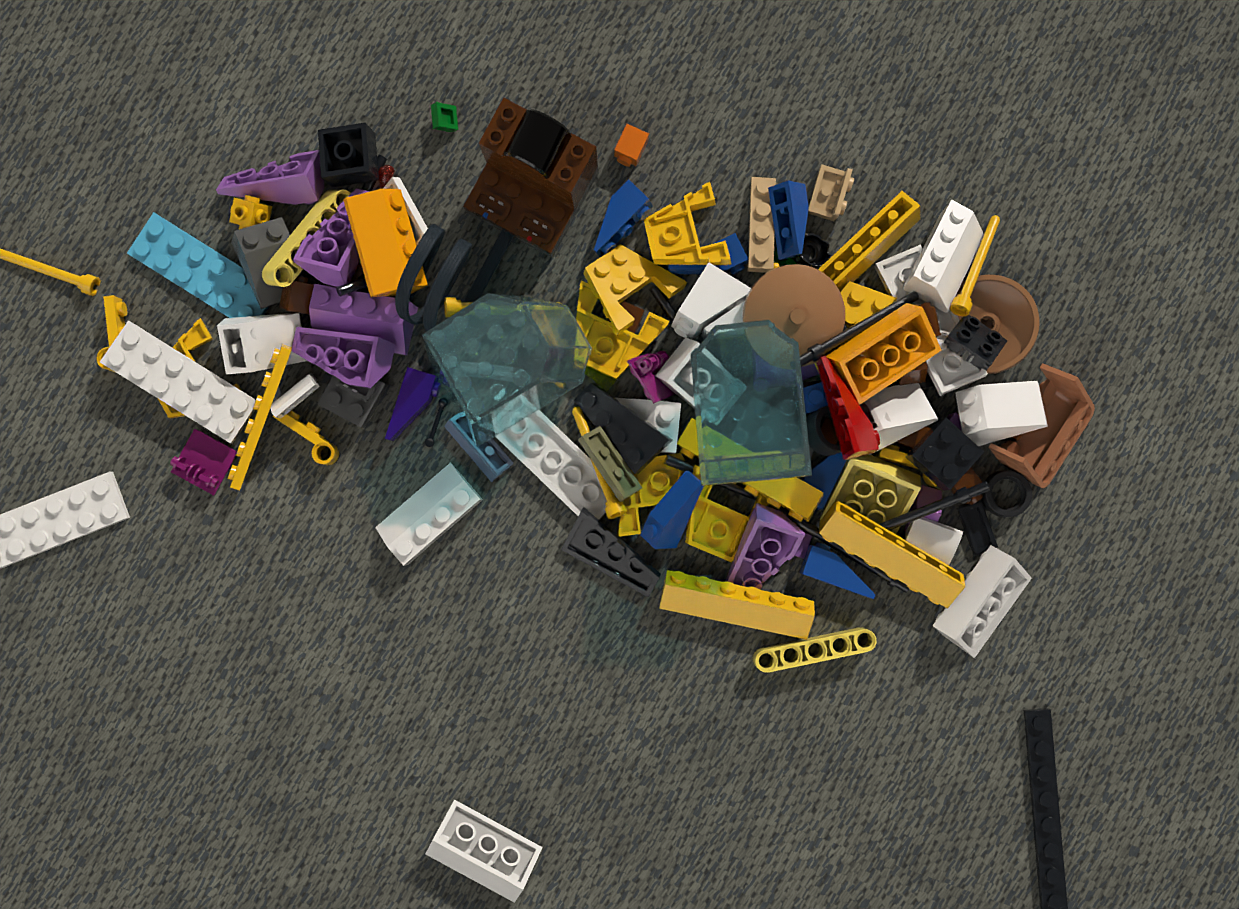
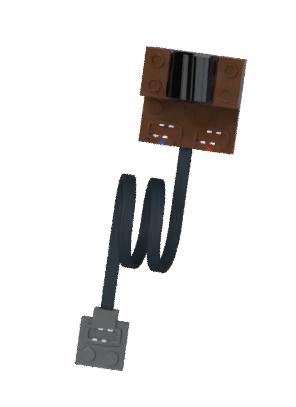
[318,97,599,429]

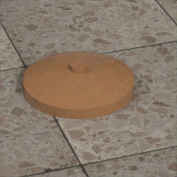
[743,265,845,367]
[955,275,1039,374]

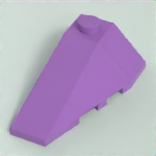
[216,150,324,205]

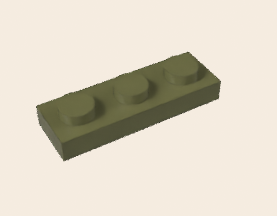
[578,426,642,502]

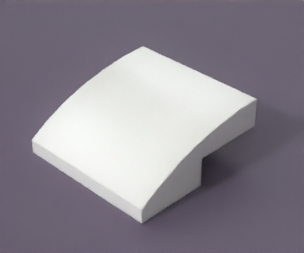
[270,373,320,418]
[904,517,963,565]

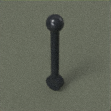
[425,398,448,447]

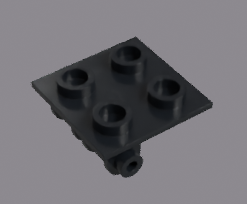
[944,315,1008,371]

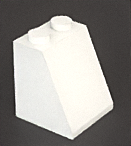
[671,263,751,339]

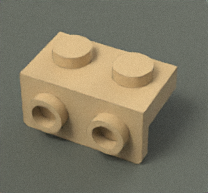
[808,164,854,221]

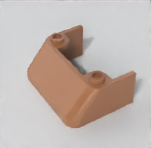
[989,363,1095,488]

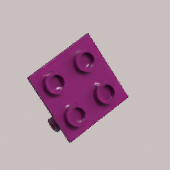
[627,351,675,404]
[170,429,237,495]

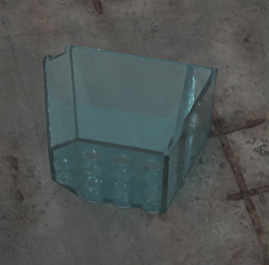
[422,293,592,447]
[691,320,812,486]

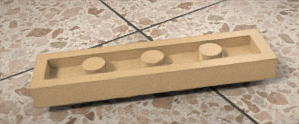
[747,177,776,273]

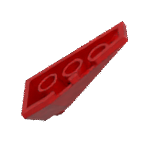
[816,356,880,460]

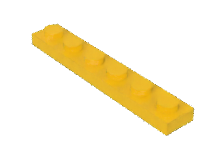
[227,344,292,491]

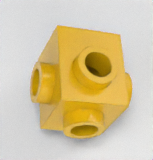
[229,195,272,229]

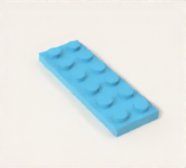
[127,212,269,318]

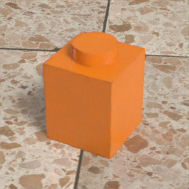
[614,124,649,167]

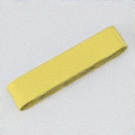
[262,189,351,287]
[753,628,877,672]

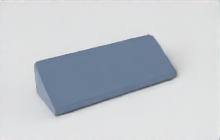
[444,408,514,482]

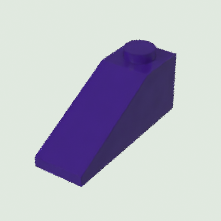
[385,367,441,441]

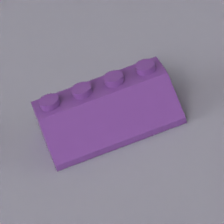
[309,284,418,355]

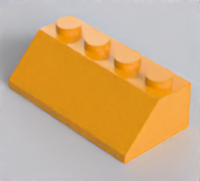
[343,189,428,297]
[826,303,942,405]

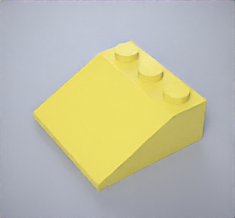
[820,454,921,534]

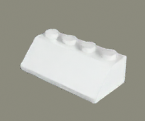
[903,200,984,313]
[375,462,483,566]
[933,545,1032,658]
[425,800,543,903]

